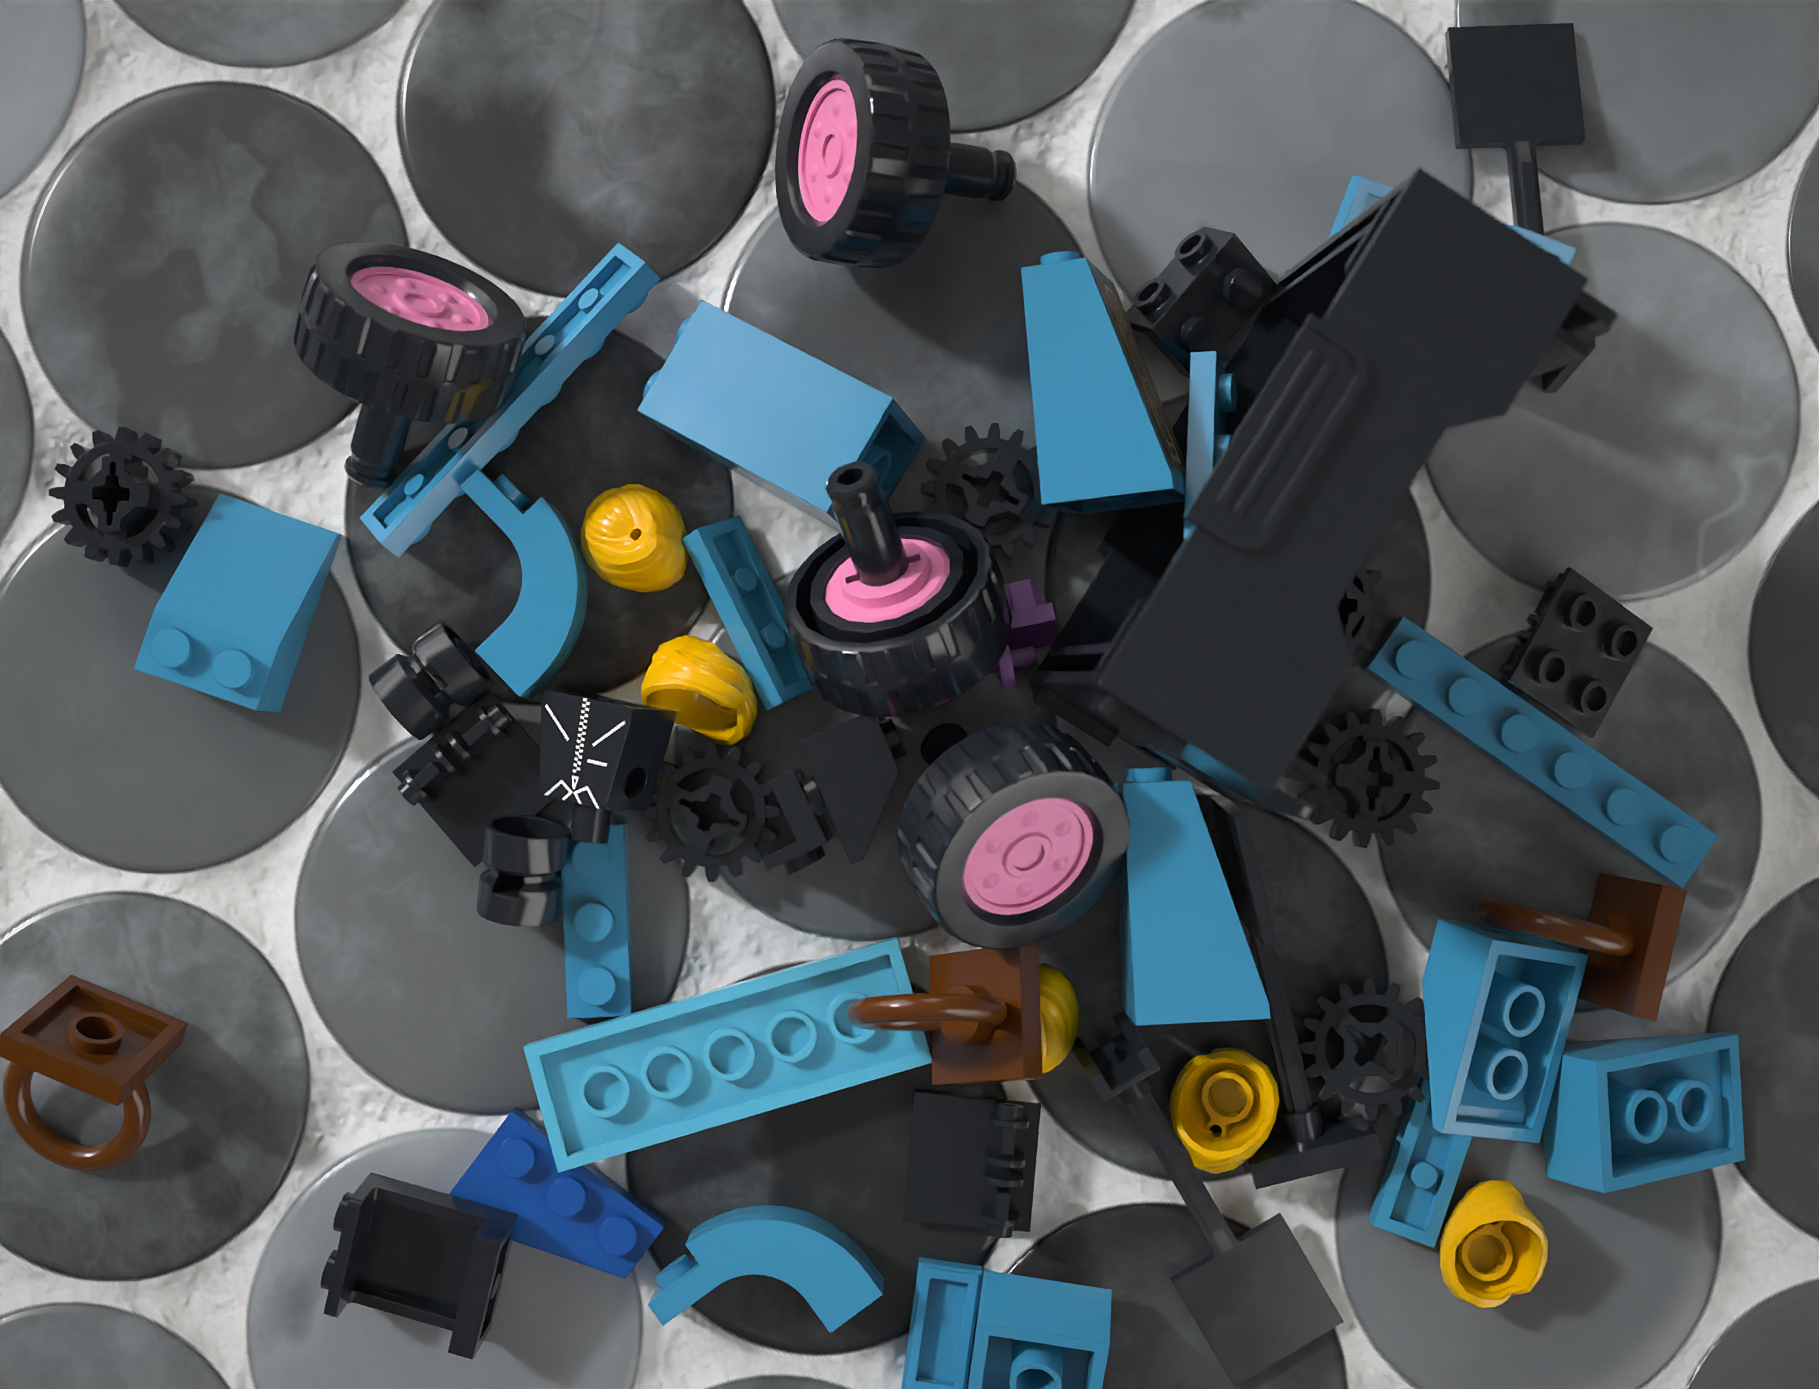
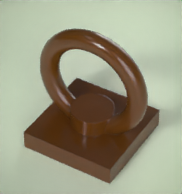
[1476,873,1687,1022]
[847,944,1043,1085]
[0,975,188,1171]

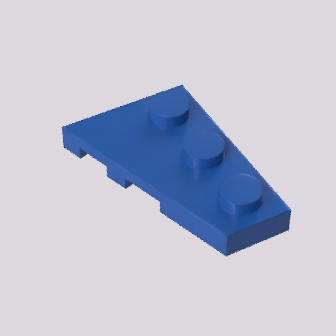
[449,1107,667,1279]

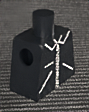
[539,689,676,844]

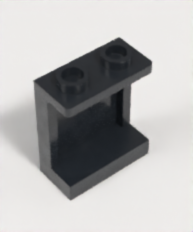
[320,1172,518,1360]

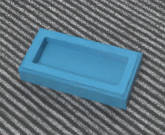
[901,1257,983,1389]

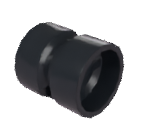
[369,620,493,740]
[476,815,570,927]

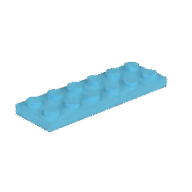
[523,937,932,1173]

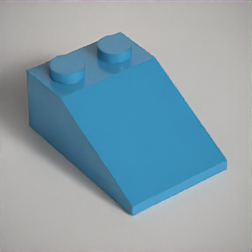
[134,494,342,712]
[1422,918,1589,1143]
[1543,1032,1745,1194]
[967,1270,1112,1389]

